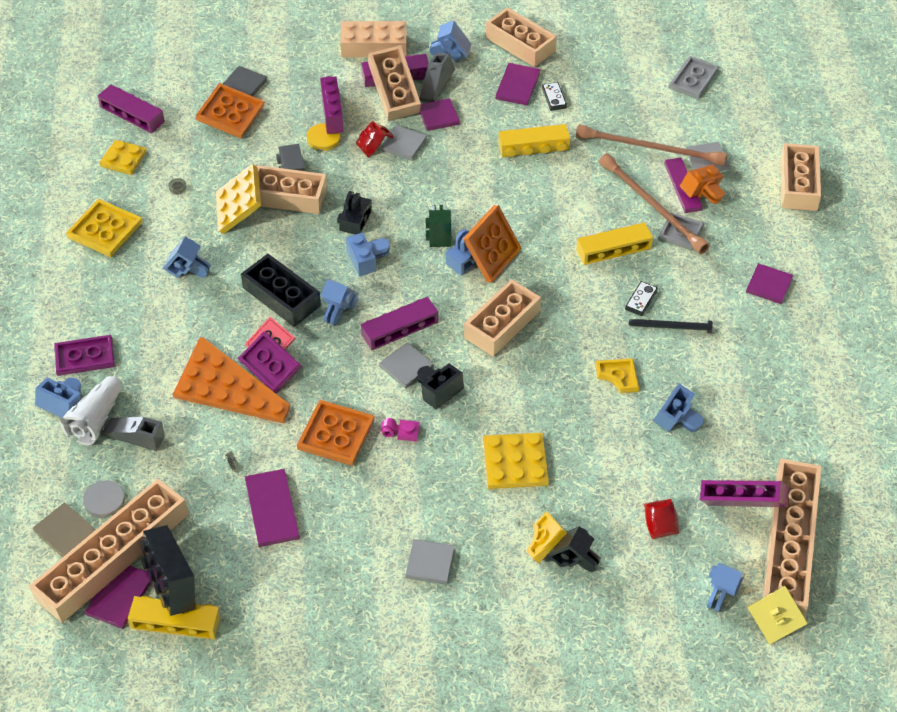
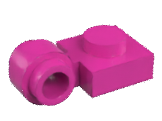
[381,418,420,442]

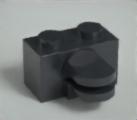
[337,191,372,235]
[417,363,464,410]
[547,526,601,572]

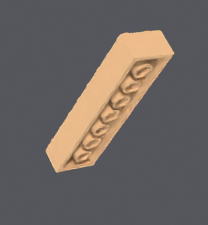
[762,459,821,616]
[29,478,189,623]

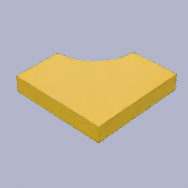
[595,358,639,393]
[526,511,567,564]

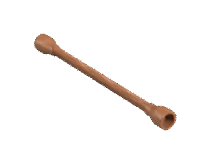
[576,124,727,166]
[599,153,710,255]

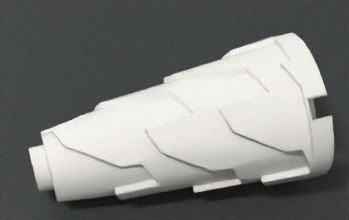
[60,376,122,446]

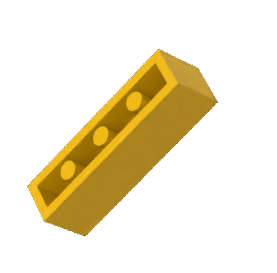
[498,124,570,157]
[576,222,653,265]
[128,596,221,640]

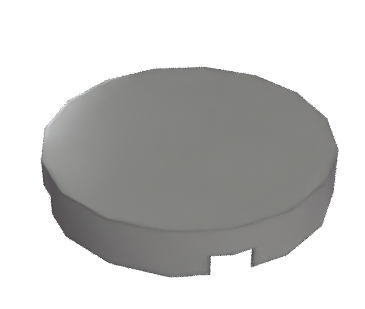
[83,480,125,518]

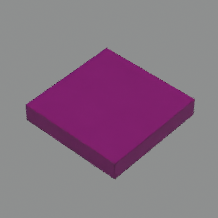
[420,98,460,131]
[746,263,793,304]

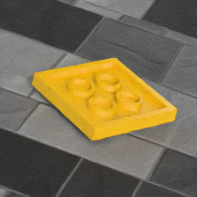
[216,164,261,233]
[66,199,143,257]
[483,432,549,489]

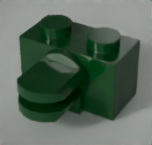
[425,205,451,247]

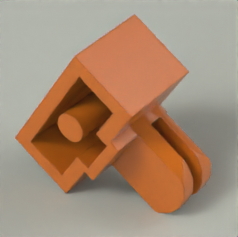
[680,164,725,204]

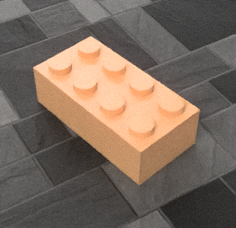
[485,7,557,67]
[340,21,407,57]
[368,45,421,121]
[780,143,821,211]
[257,165,327,214]
[464,279,541,357]

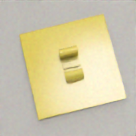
[747,586,808,645]

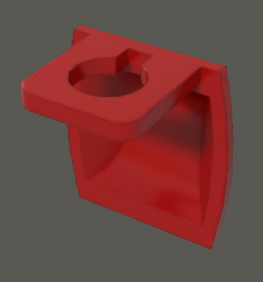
[356,121,394,158]
[643,499,679,539]

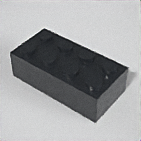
[241,253,321,327]
[140,525,196,616]

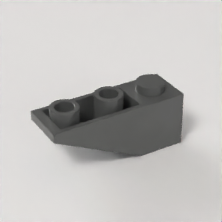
[419,53,455,102]
[102,417,165,451]

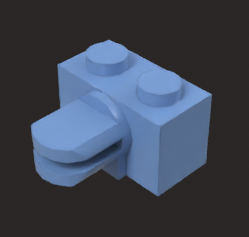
[430,20,471,61]
[446,229,476,276]
[346,232,390,276]
[162,236,211,278]
[321,279,358,326]
[35,377,81,418]
[653,383,703,432]
[707,563,745,613]

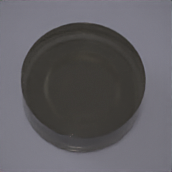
[168,178,187,195]
[225,451,240,472]

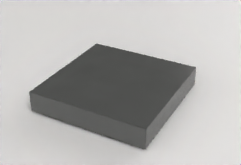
[223,66,267,96]

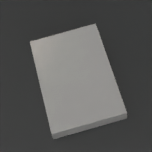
[668,56,720,100]

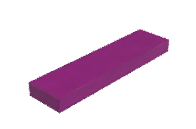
[664,157,702,213]

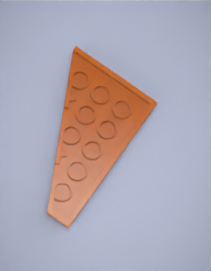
[173,337,290,423]

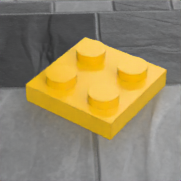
[99,139,147,175]

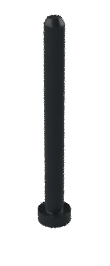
[629,319,713,334]

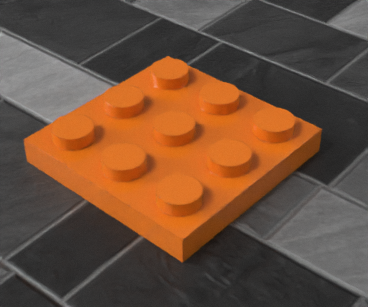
[196,83,265,139]
[463,205,522,282]
[297,400,375,466]

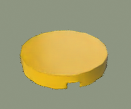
[307,123,341,151]

